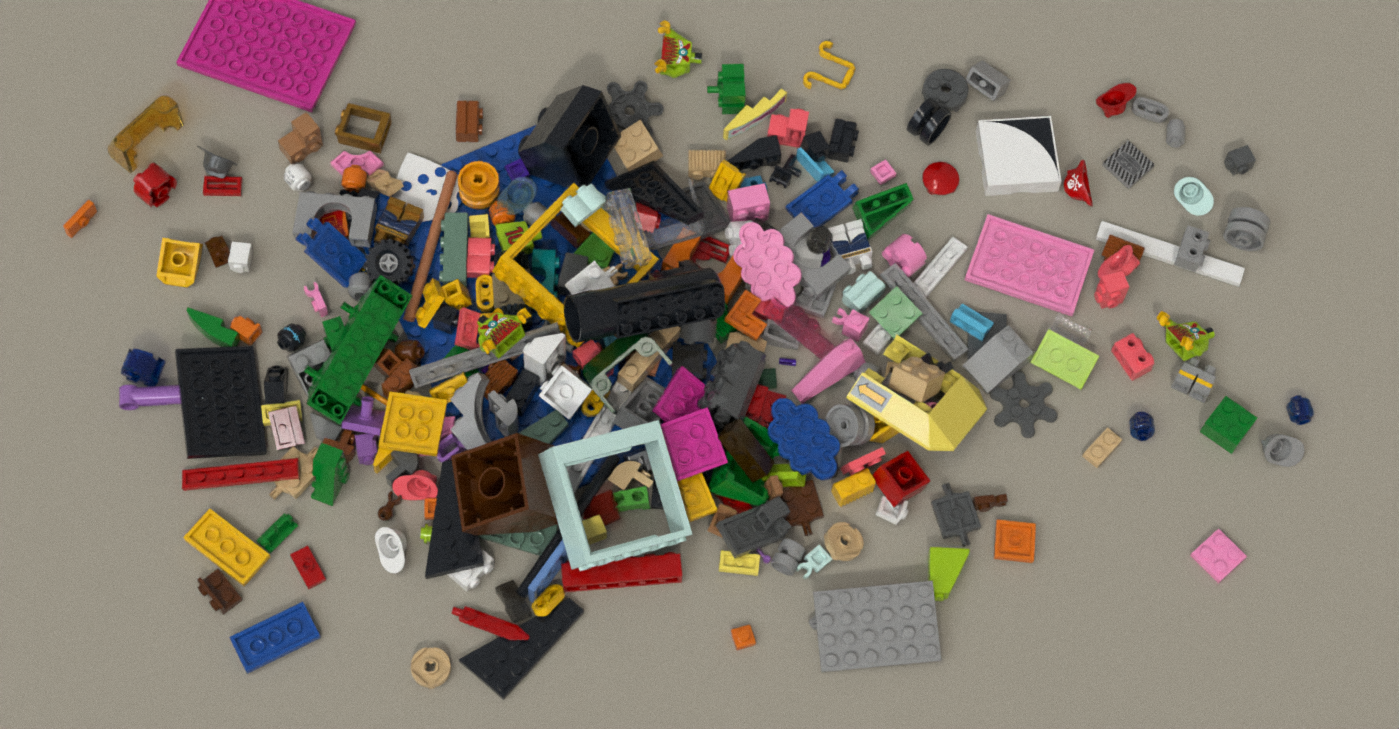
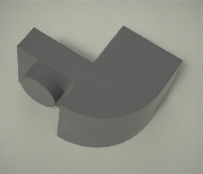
[386,450,419,489]

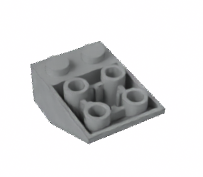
[286,340,330,397]

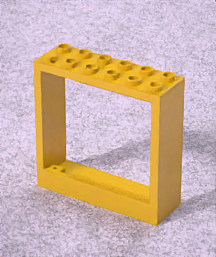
[492,183,659,348]

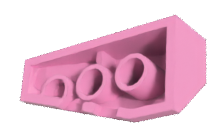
[791,338,866,404]

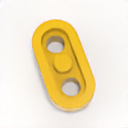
[476,275,494,312]
[581,390,610,417]
[532,584,565,617]

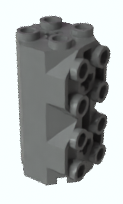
[698,341,766,428]

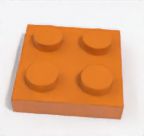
[994,520,1036,563]

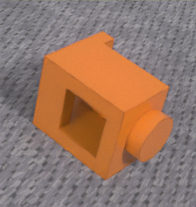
[230,315,262,346]

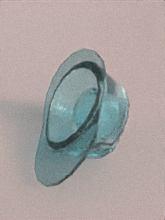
[497,177,537,215]

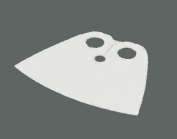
[393,153,459,222]

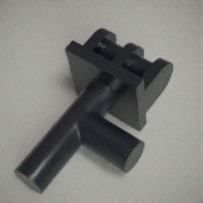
[769,154,802,189]

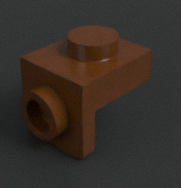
[204,235,230,267]

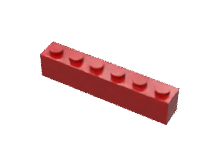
[561,552,682,593]

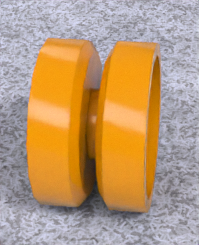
[458,161,500,210]

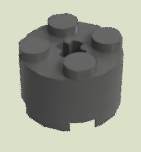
[679,318,717,344]

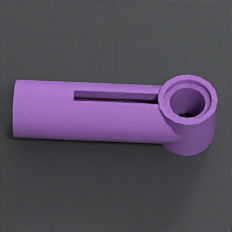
[119,385,181,410]

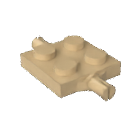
[269,446,318,500]

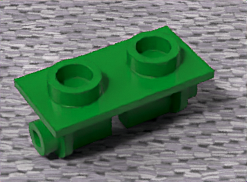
[256,513,298,554]

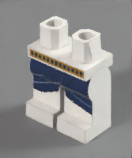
[826,219,873,275]

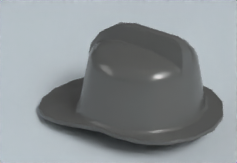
[197,146,238,179]

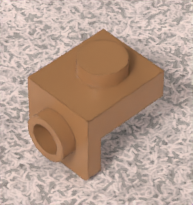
[707,504,737,538]

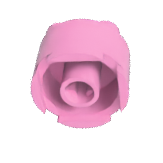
[882,234,927,278]

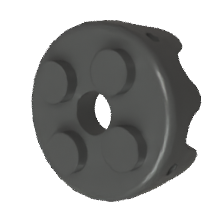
[922,69,968,112]

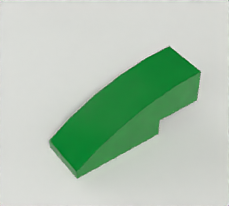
[186,307,240,347]

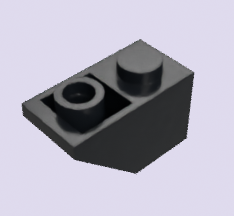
[264,365,288,404]

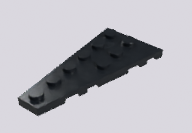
[604,161,705,225]
[425,460,485,579]
[458,598,584,700]

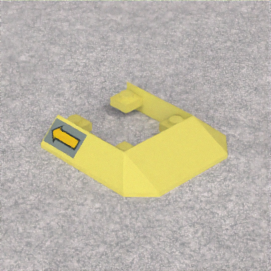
[846,335,987,451]

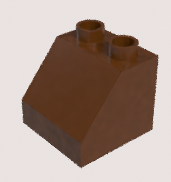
[451,433,558,535]

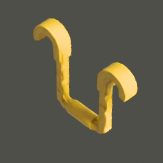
[803,41,855,90]

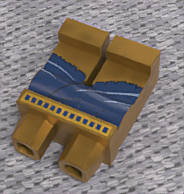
[374,196,424,248]

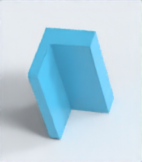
[796,147,834,182]
[950,304,994,341]

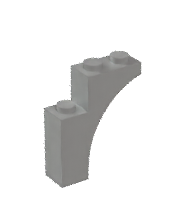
[450,372,492,450]

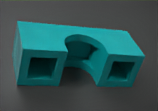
[531,249,560,309]

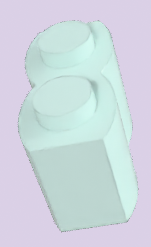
[560,184,606,227]

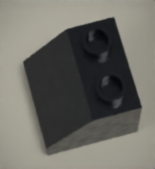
[518,85,621,188]

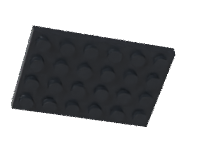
[175,346,267,459]

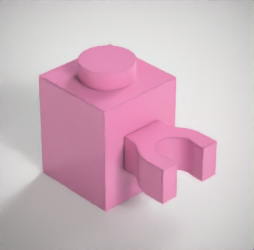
[832,308,869,342]

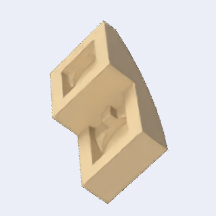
[366,169,404,197]

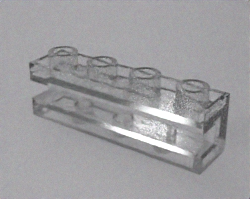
[604,188,652,269]

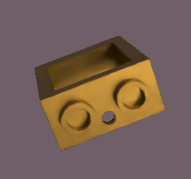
[335,103,392,154]

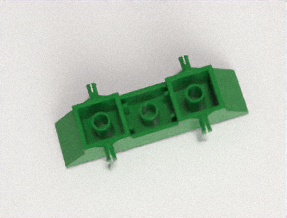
[303,275,412,425]

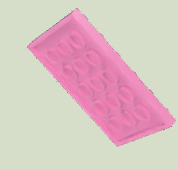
[965,214,1094,316]

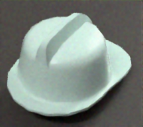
[1174,177,1214,216]

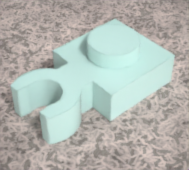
[796,545,832,579]

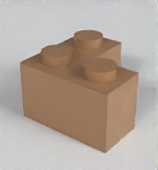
[278,112,323,164]

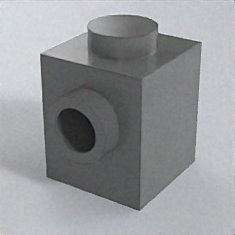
[1224,145,1256,176]

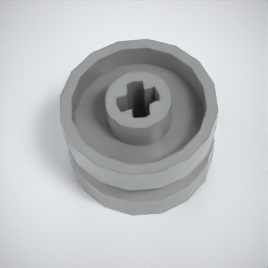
[1223,207,1270,251]
[825,403,875,447]

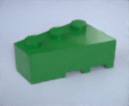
[852,183,914,241]
[311,442,350,506]

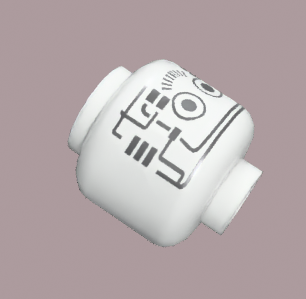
[284,164,312,191]

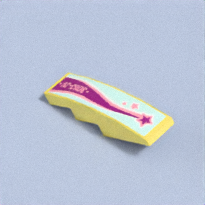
[723,88,787,140]

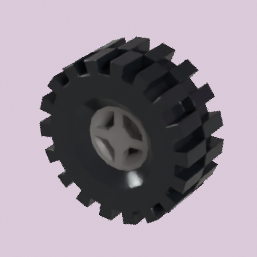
[364,239,415,287]

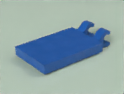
[786,171,859,233]
[296,218,367,288]

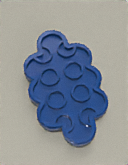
[768,398,840,480]

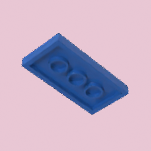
[229,602,321,674]

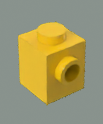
[441,279,472,311]

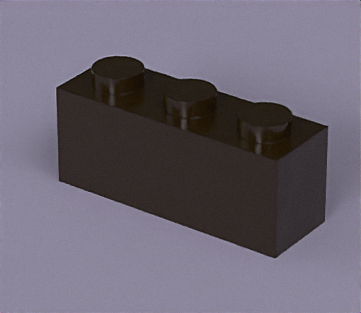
[718,418,775,482]

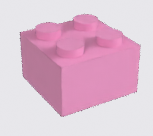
[727,183,770,224]

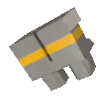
[1171,357,1216,403]

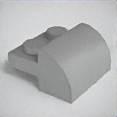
[488,390,519,437]

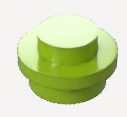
[420,524,432,544]

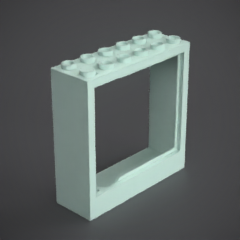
[538,420,692,571]

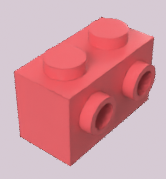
[1094,270,1129,309]
[1111,333,1154,381]

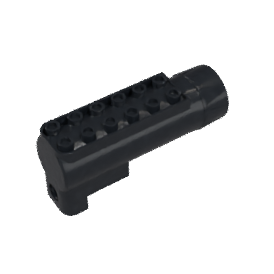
[564,260,725,343]

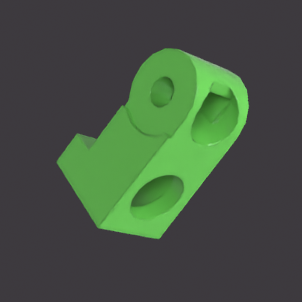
[612,486,650,512]

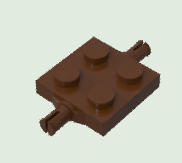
[780,480,824,536]

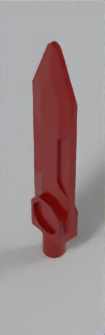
[452,606,530,640]

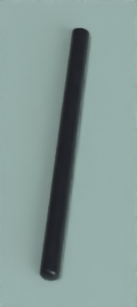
[516,454,620,598]

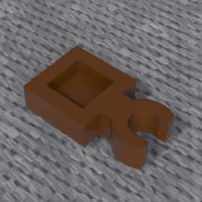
[973,494,1008,512]

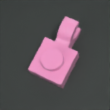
[304,282,328,317]

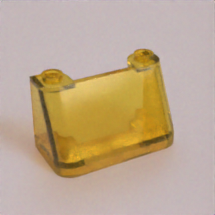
[107,96,184,174]

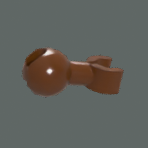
[377,491,402,521]

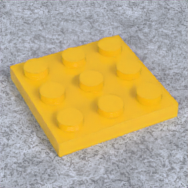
[378,391,448,457]

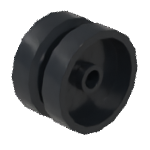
[907,98,952,146]

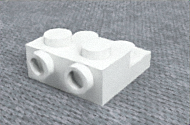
[539,364,593,419]
[447,548,494,592]

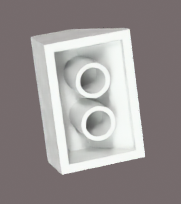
[523,333,566,386]

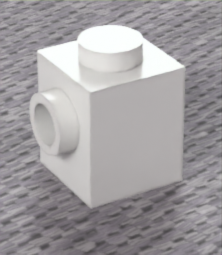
[228,241,253,273]

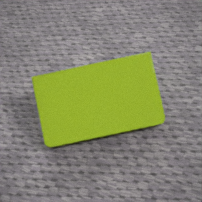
[761,464,807,487]

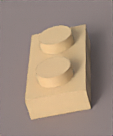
[1082,427,1122,468]

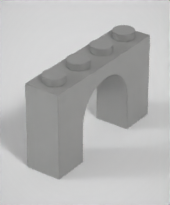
[292,191,377,248]
[778,213,852,301]

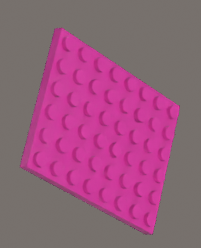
[176,0,356,113]

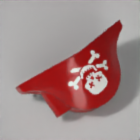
[1064,159,1093,207]

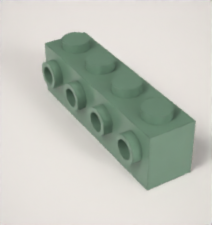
[439,213,468,288]

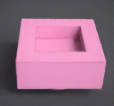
[870,159,896,185]

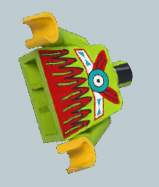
[654,20,702,78]
[477,308,532,359]
[1157,311,1215,361]

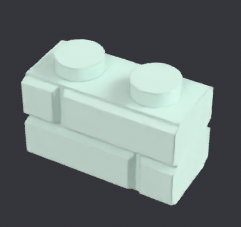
[842,271,886,313]

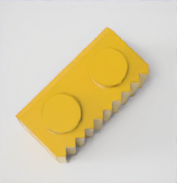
[831,468,876,507]

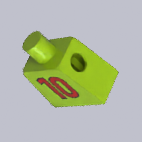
[495,221,542,255]

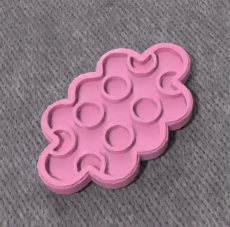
[733,222,802,309]

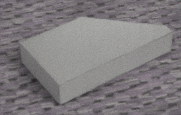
[310,413,343,441]

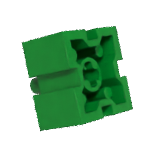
[707,64,746,114]

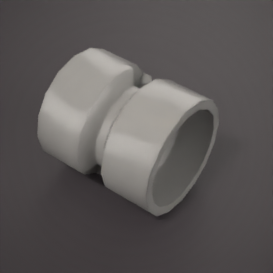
[771,538,805,576]

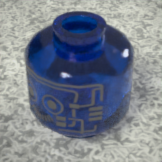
[1286,395,1314,425]
[1129,411,1155,441]

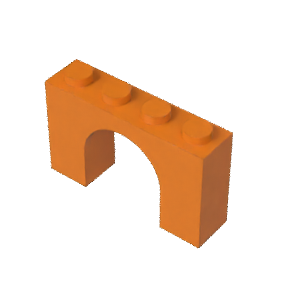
[661,228,743,305]

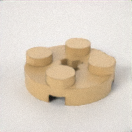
[824,522,864,561]
[411,647,451,689]

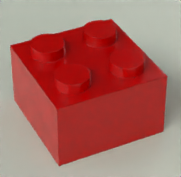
[872,450,931,507]

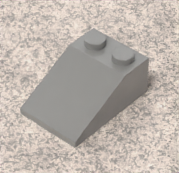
[962,325,1034,394]
[613,377,665,429]

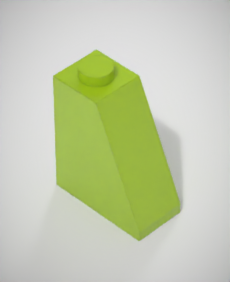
[928,547,970,601]

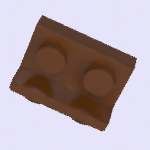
[197,569,243,615]

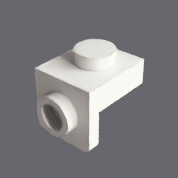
[875,496,909,525]

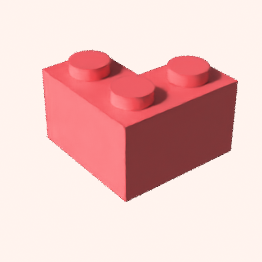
[767,109,809,148]

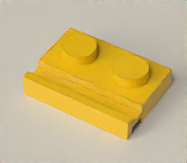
[709,159,746,202]

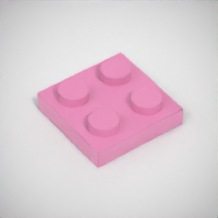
[1190,529,1247,583]

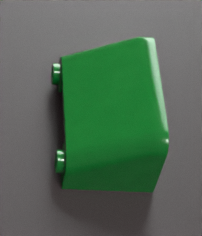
[708,416,779,506]

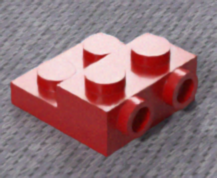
[745,384,787,429]

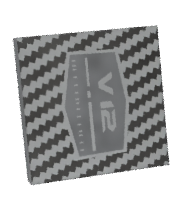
[1102,141,1155,189]

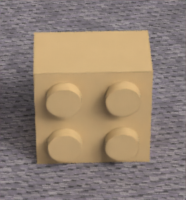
[614,120,663,171]
[888,357,945,403]

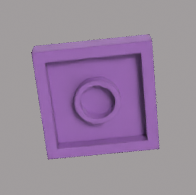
[341,396,385,436]

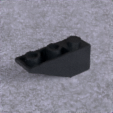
[727,135,782,171]

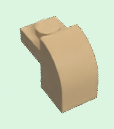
[607,461,653,490]

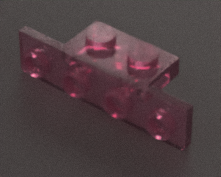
[763,297,834,359]

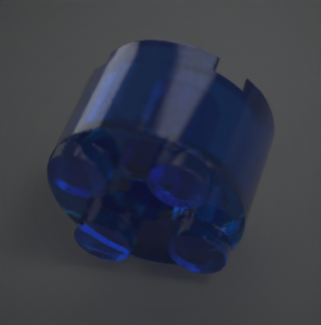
[121,348,166,387]

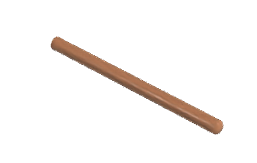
[403,171,457,322]

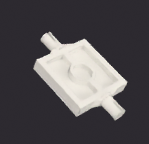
[565,261,618,295]

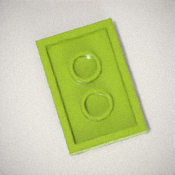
[1030,329,1100,390]

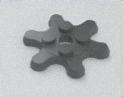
[607,81,664,136]
[990,371,1058,438]

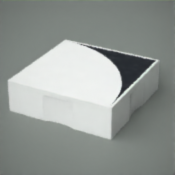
[975,116,1061,196]

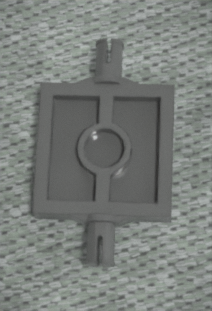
[931,483,981,547]

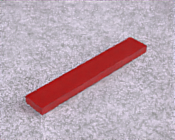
[182,458,300,491]

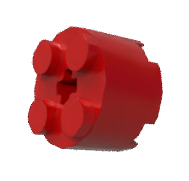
[133,163,177,208]

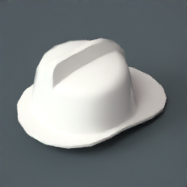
[375,527,407,573]

